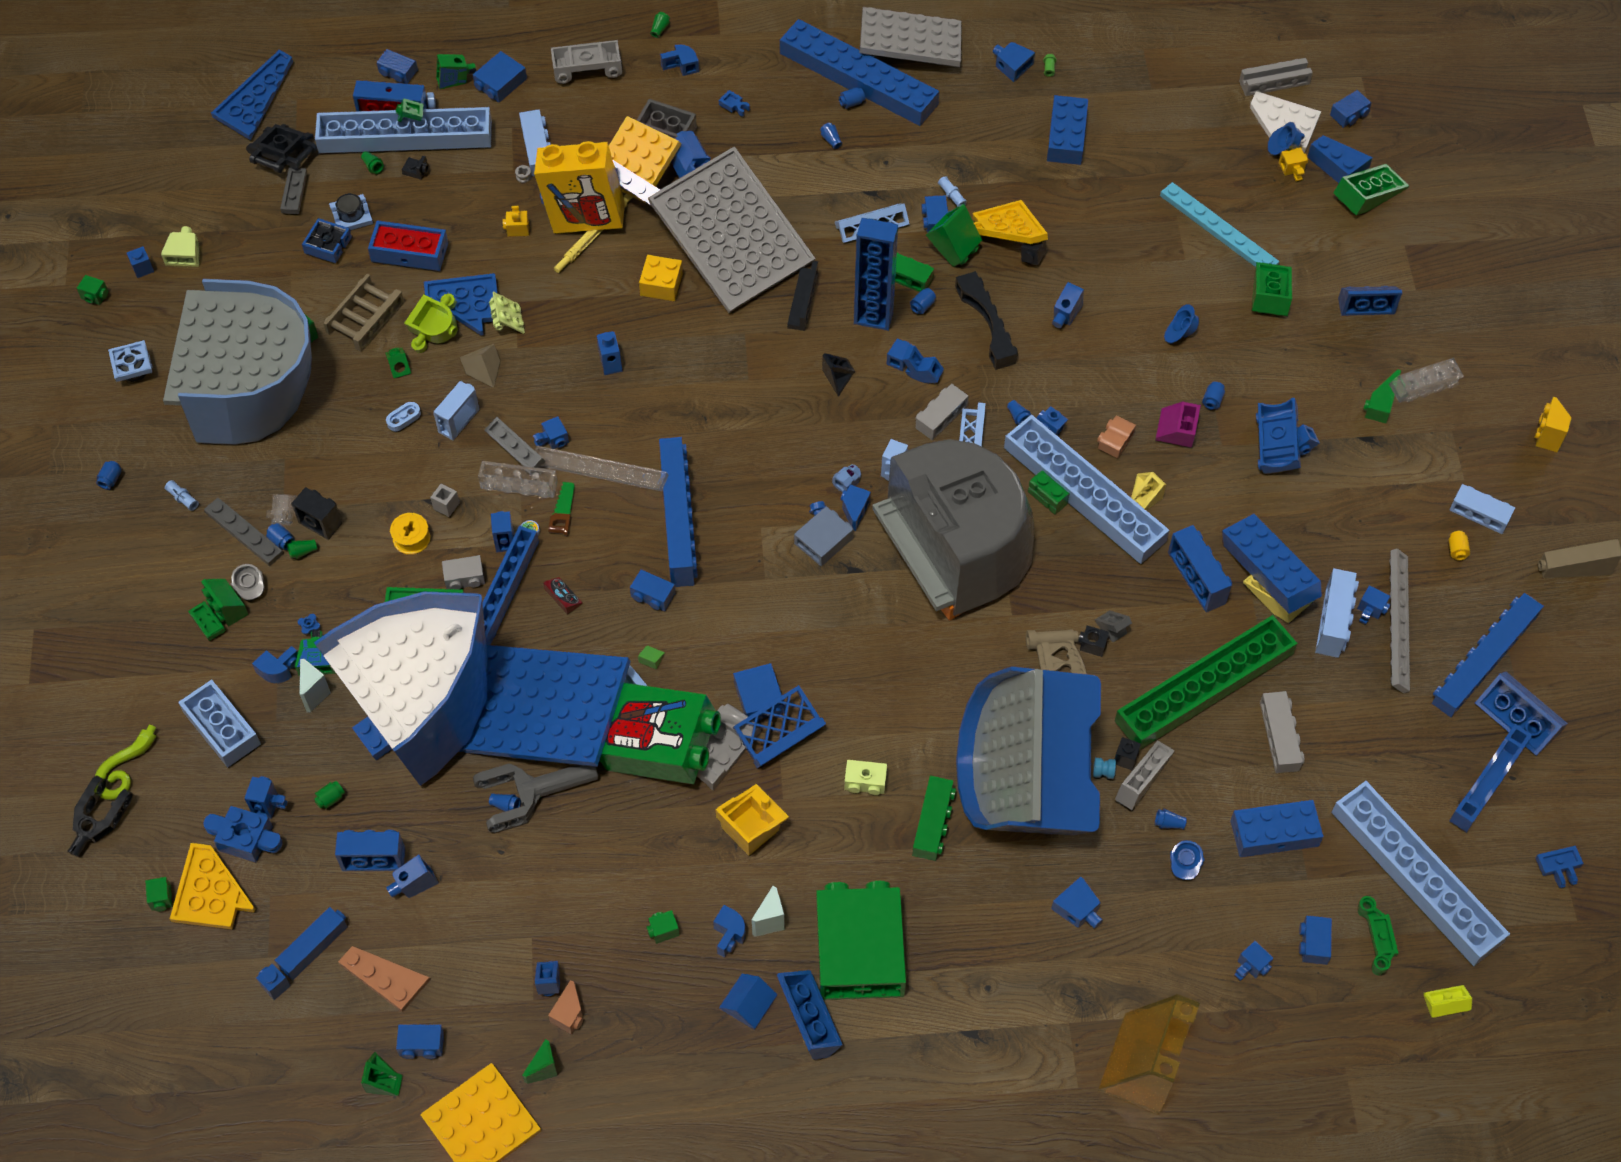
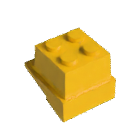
[716,784,789,856]

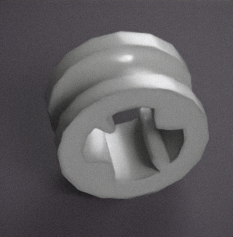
[515,165,531,183]

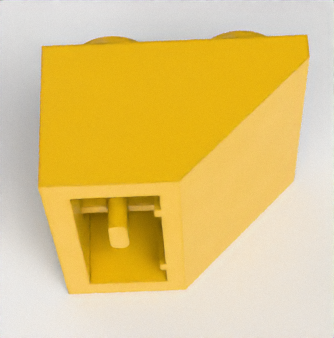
[1534,397,1571,452]

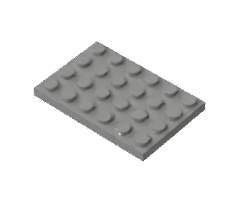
[859,7,961,67]

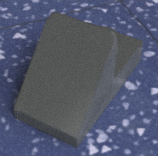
[1095,610,1132,642]

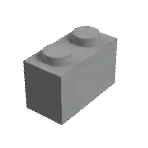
[442,555,485,589]

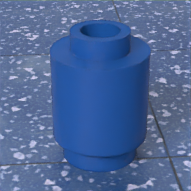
[839,87,865,109]
[910,288,936,314]
[1202,382,1225,410]
[96,461,122,490]
[266,523,295,550]

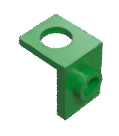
[385,347,411,378]

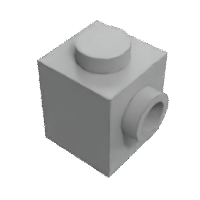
[430,484,459,517]

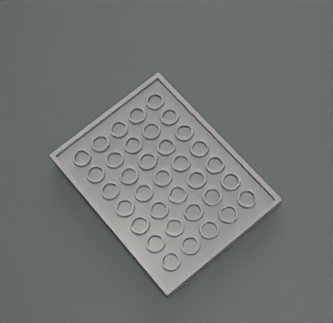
[647,147,815,313]

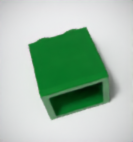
[926,204,982,267]

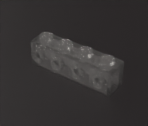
[1389,358,1464,403]
[478,461,558,498]

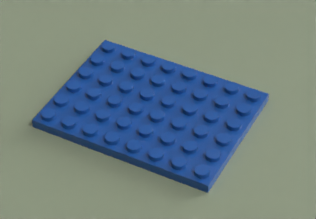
[459,645,631,766]

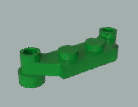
[1358,896,1399,976]

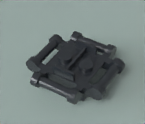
[246,124,317,173]

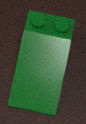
[1333,164,1409,215]

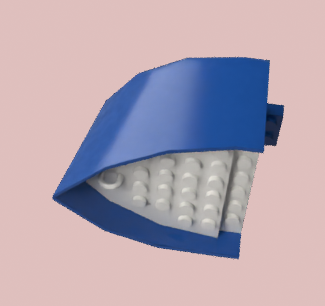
[314,592,487,786]

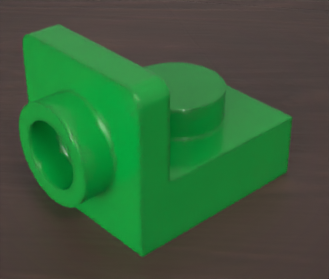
[395,98,423,122]

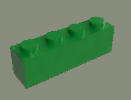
[895,252,934,292]
[912,776,956,861]

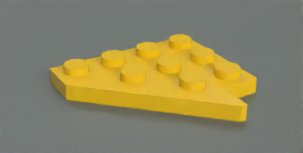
[973,200,1048,244]
[170,843,255,930]

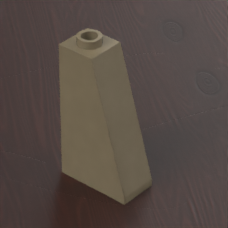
[1538,539,1621,578]

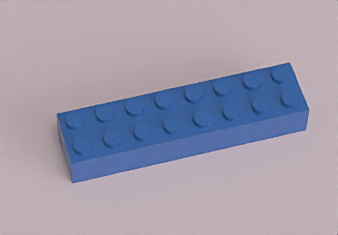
[854,218,898,331]
[659,437,697,587]

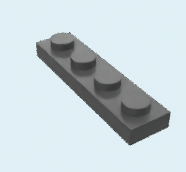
[485,417,545,474]

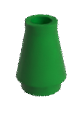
[650,12,670,38]
[361,151,384,174]
[287,539,317,559]

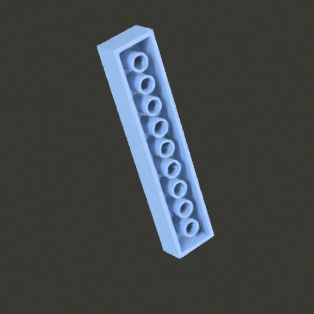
[315,107,492,153]
[1004,414,1169,564]
[1331,781,1510,966]

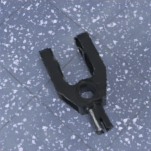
[67,775,133,858]

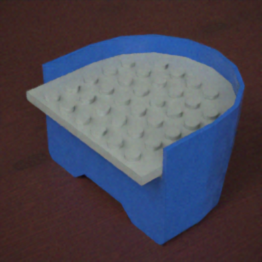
[956,667,1101,835]

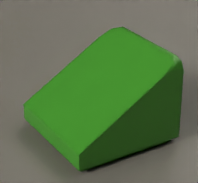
[638,646,665,669]

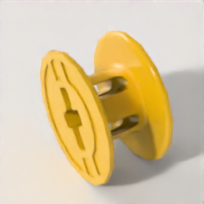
[390,513,431,555]

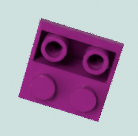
[1155,402,1201,447]

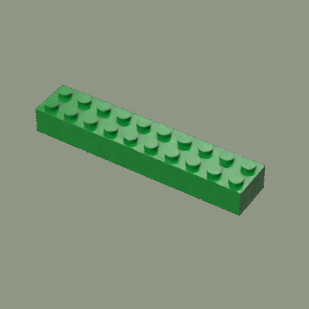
[1115,615,1298,750]

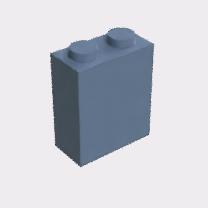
[794,507,853,567]

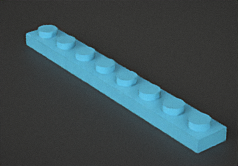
[1160,182,1279,267]

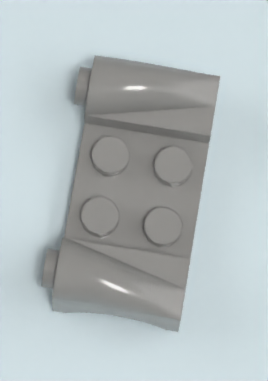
[551,40,622,83]
[697,704,761,791]

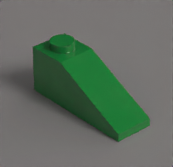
[1363,369,1401,424]

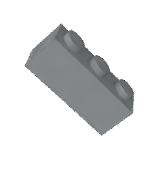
[915,384,969,440]

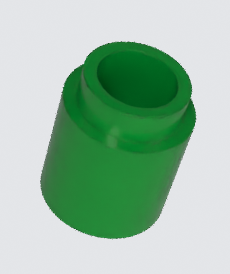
[314,780,345,809]

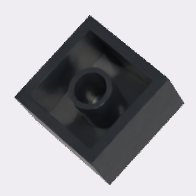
[291,487,342,540]

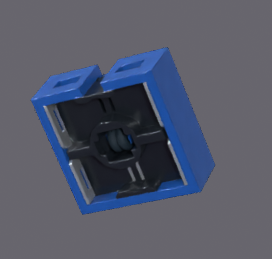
[302,218,352,263]

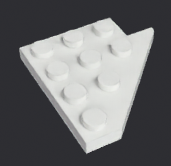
[1250,91,1321,155]

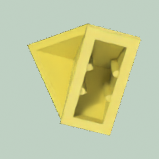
[1131,472,1166,510]

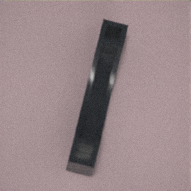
[955,271,1018,370]

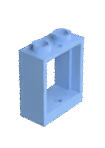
[433,381,479,440]

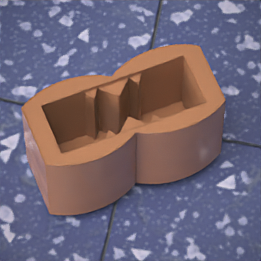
[1097,415,1136,458]

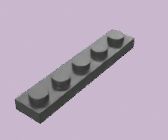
[204,498,283,567]

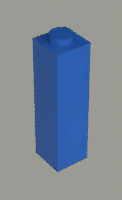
[274,907,347,981]

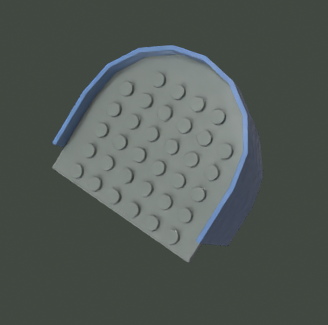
[163,279,312,444]

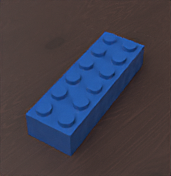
[1222,514,1322,614]

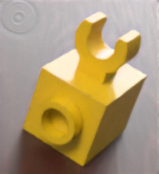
[1279,147,1308,181]
[503,206,529,237]

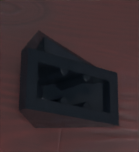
[822,353,855,397]

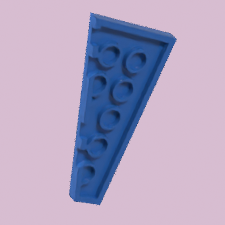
[211,50,293,140]

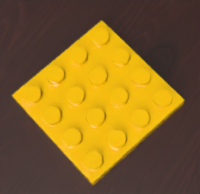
[609,116,681,203]
[420,1063,541,1162]

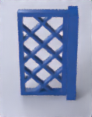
[733,685,826,769]

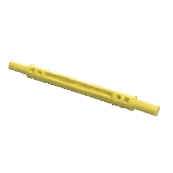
[554,194,633,273]

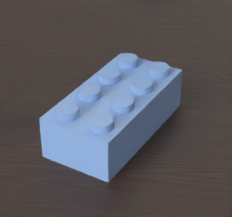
[1315,568,1359,658]
[178,680,261,768]

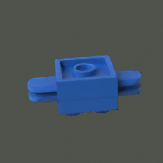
[203,806,283,862]

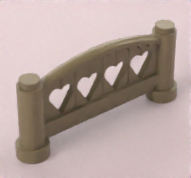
[1026,629,1095,730]

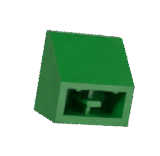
[201,579,249,627]

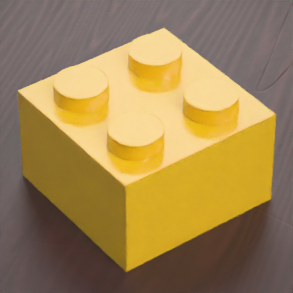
[639,255,683,301]

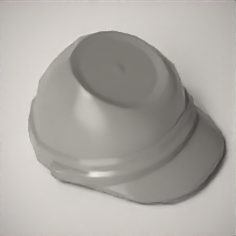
[231,564,264,600]

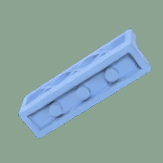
[835,203,909,243]
[959,403,986,446]

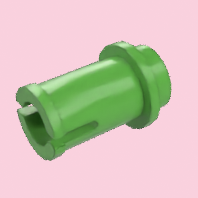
[1043,54,1057,77]

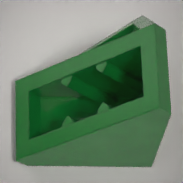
[522,1039,557,1084]
[361,1052,402,1096]

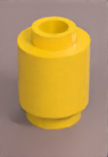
[1448,531,1470,560]

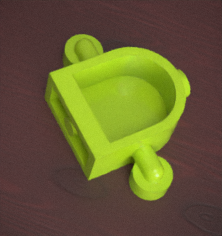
[404,293,458,353]

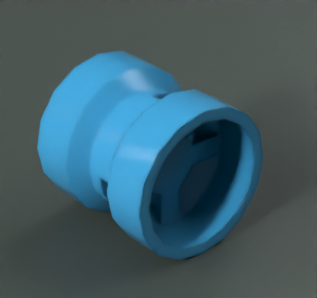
[1093,757,1116,779]

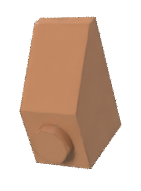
[548,980,583,1034]

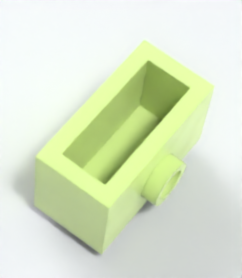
[844,760,887,795]

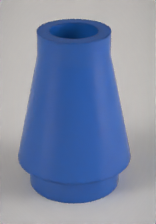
[820,123,842,149]
[1007,400,1031,425]
[489,793,521,812]
[1155,809,1186,829]

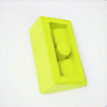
[1424,985,1472,1018]

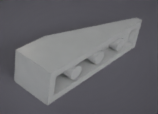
[1115,740,1174,810]

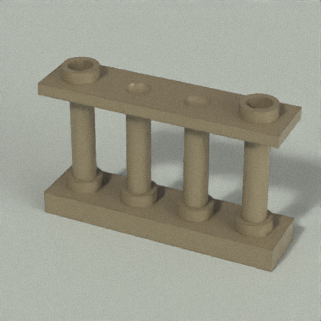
[324,274,404,352]

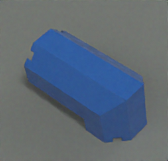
[671,131,710,178]

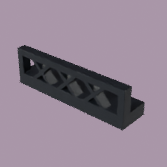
[787,261,818,331]

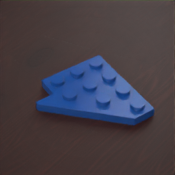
[424,273,497,335]

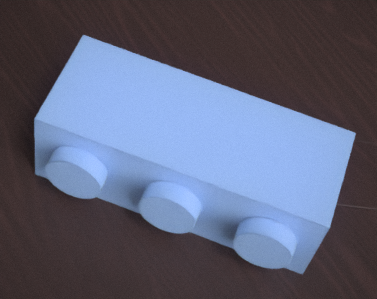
[1450,484,1515,534]

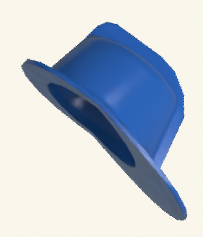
[1268,122,1305,155]
[1164,304,1199,343]

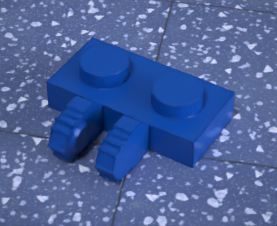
[1536,846,1583,888]

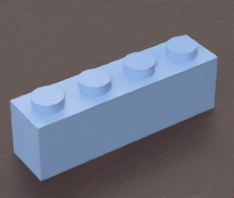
[519,110,550,176]

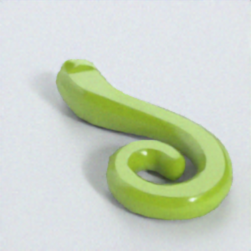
[95,725,156,800]

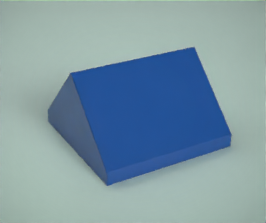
[719,973,777,1030]

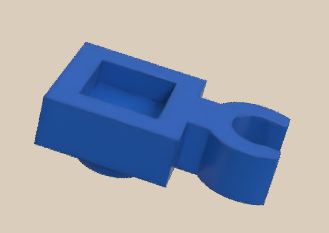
[719,90,750,116]

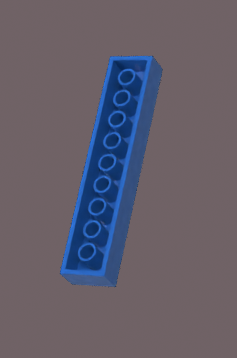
[780,19,939,126]

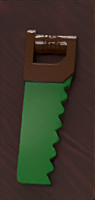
[548,482,575,536]

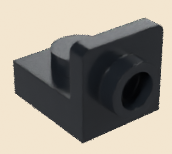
[402,156,429,180]

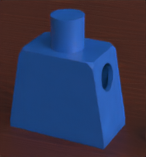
[993,42,1035,82]
[1052,282,1084,328]
[597,331,622,375]
[386,855,439,898]
[1051,877,1103,929]

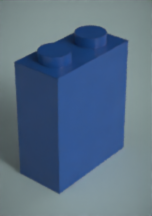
[473,51,527,102]
[733,663,785,722]

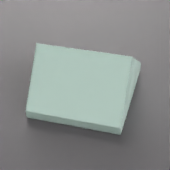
[300,659,331,712]
[752,886,784,937]

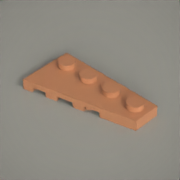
[338,946,430,1012]

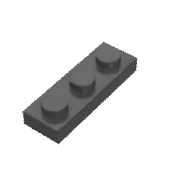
[280,168,307,214]

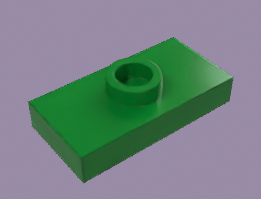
[188,601,226,641]

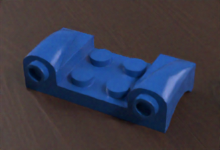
[1256,398,1301,474]

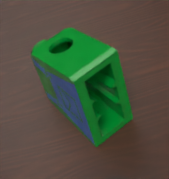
[436,54,476,89]
[295,630,336,676]

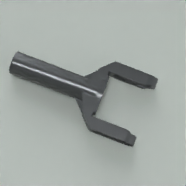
[473,763,598,833]

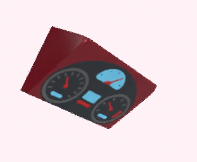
[543,577,583,615]

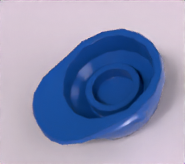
[1170,840,1205,880]

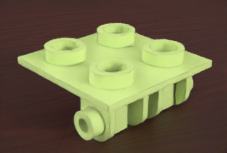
[489,292,525,334]

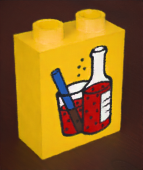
[534,141,625,233]

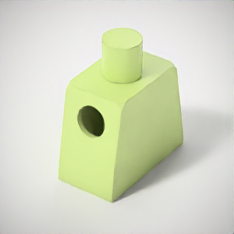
[161,226,199,267]

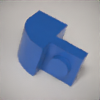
[660,45,699,76]
[902,345,944,383]
[252,646,298,683]
[713,905,745,958]

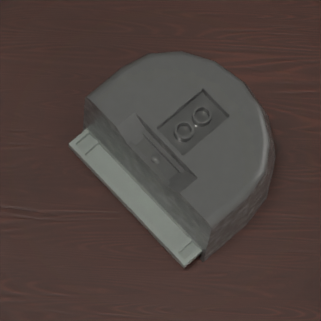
[872,439,1034,616]

